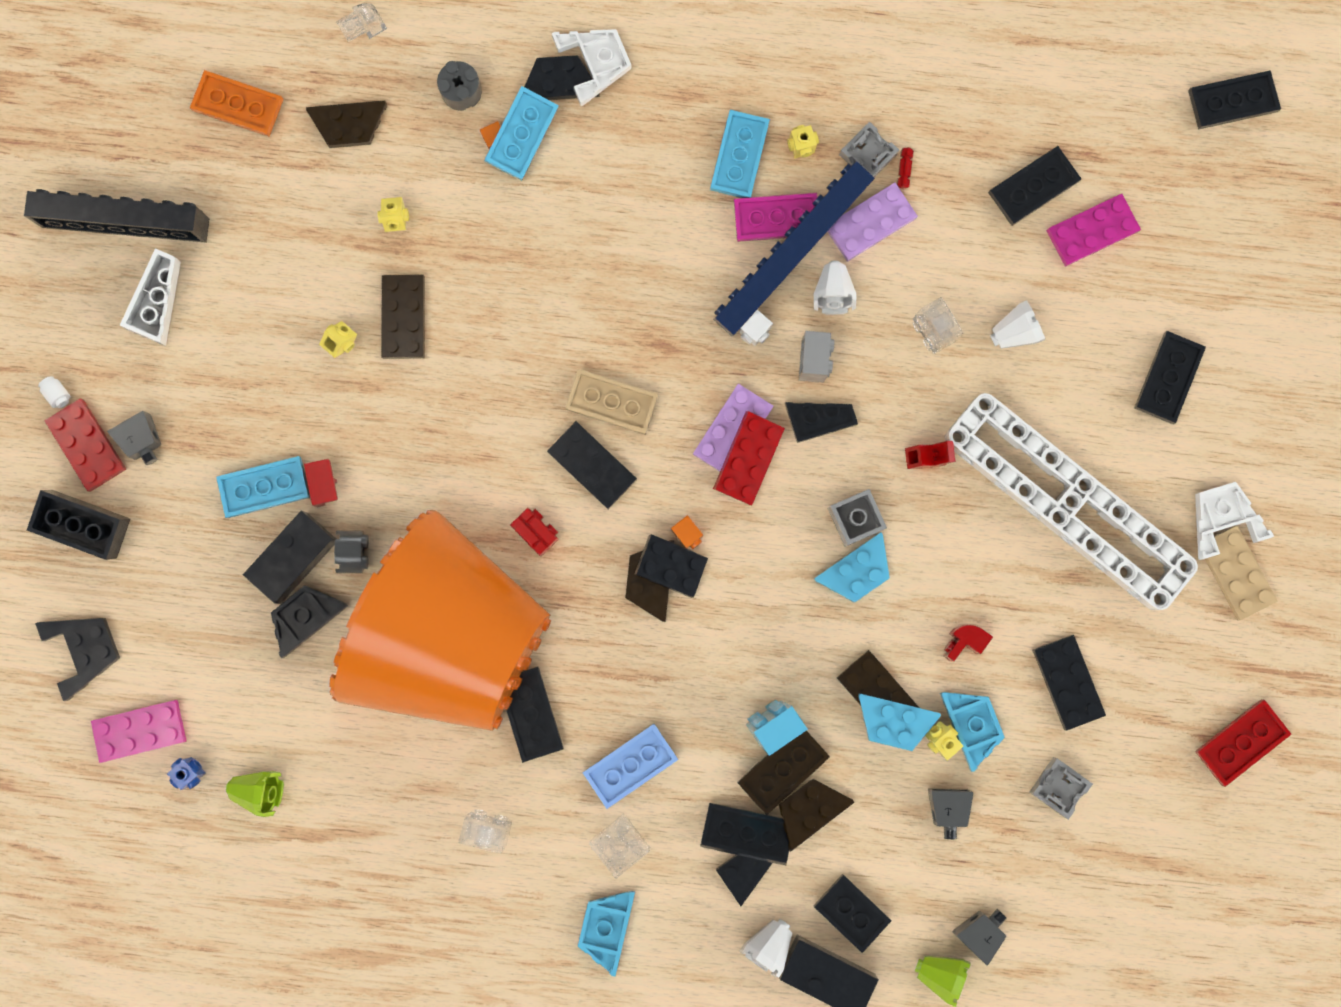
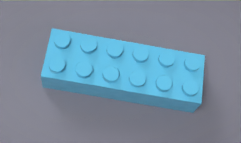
[746,700,808,756]

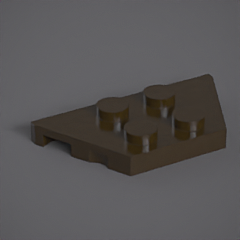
[306,100,387,148]
[625,540,674,622]
[779,779,854,852]

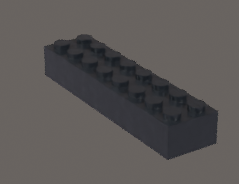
[24,189,210,243]

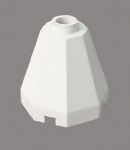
[814,261,856,315]
[990,300,1045,349]
[739,919,792,978]

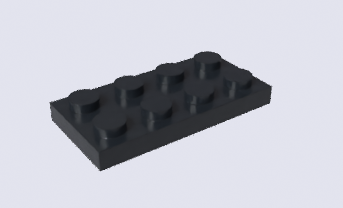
[1188,70,1281,130]
[988,146,1082,226]
[1134,331,1206,424]
[547,421,637,510]
[1032,635,1106,731]
[506,667,564,763]
[700,803,789,866]

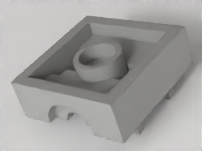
[839,122,899,177]
[1029,757,1093,820]

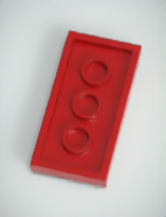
[44,398,126,492]
[713,411,785,506]
[1195,699,1292,787]

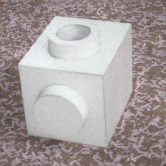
[740,310,773,346]

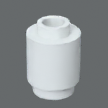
[38,376,71,408]

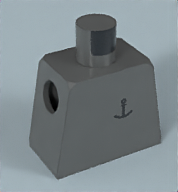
[107,411,161,465]
[928,789,973,840]
[952,909,1007,966]

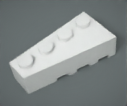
[120,248,181,346]

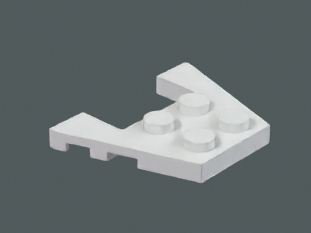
[552,29,631,106]
[1195,482,1274,560]

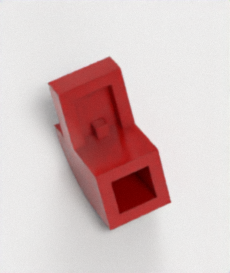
[905,441,956,469]
[944,625,993,662]

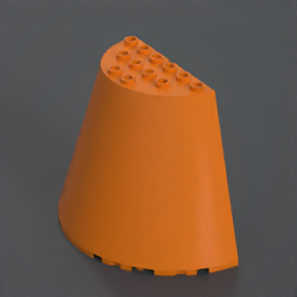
[329,509,551,731]

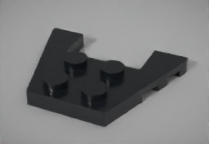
[35,618,120,701]

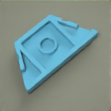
[814,532,890,602]
[940,692,1005,772]
[858,694,941,751]
[578,891,635,977]

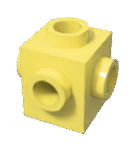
[787,125,819,158]
[377,197,409,232]
[319,321,357,358]
[925,721,964,761]

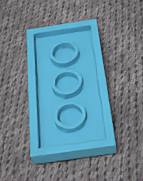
[484,86,559,181]
[710,110,770,198]
[216,456,310,518]

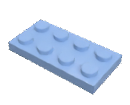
[583,724,678,809]

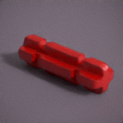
[897,147,914,189]

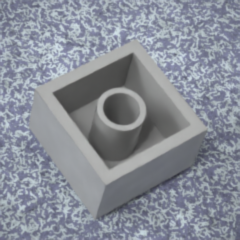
[799,331,834,383]
[827,489,887,547]

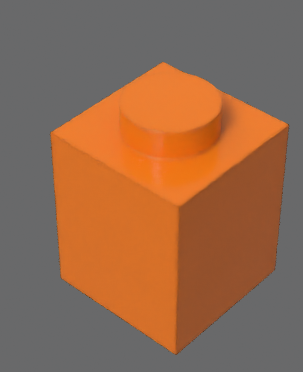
[671,515,703,550]

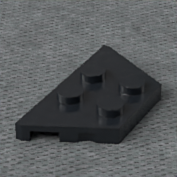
[524,55,600,100]
[271,585,348,658]

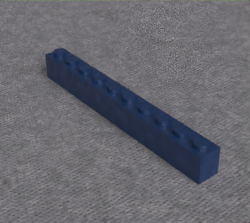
[713,161,875,337]

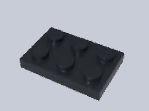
[634,534,708,598]
[813,874,892,953]

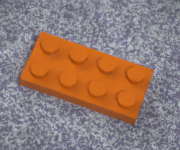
[190,70,284,137]

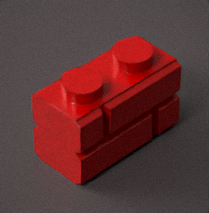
[510,508,559,557]

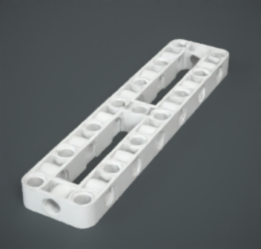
[945,393,1198,610]

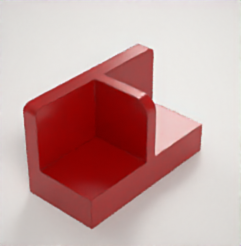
[304,459,338,507]

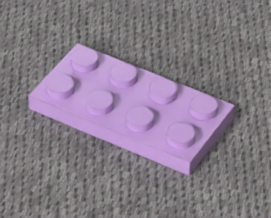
[827,183,918,262]
[693,384,773,472]

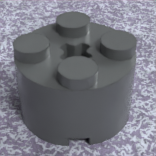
[437,61,482,111]
[334,530,369,573]

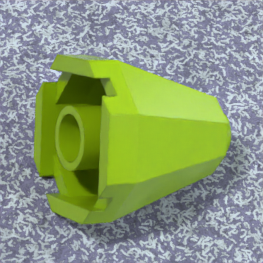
[226,771,284,817]
[915,956,971,1007]

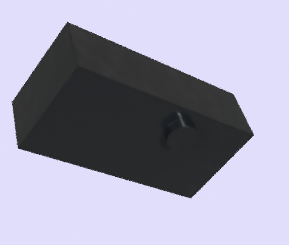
[26,490,131,560]
[243,511,336,604]
[779,935,879,1007]

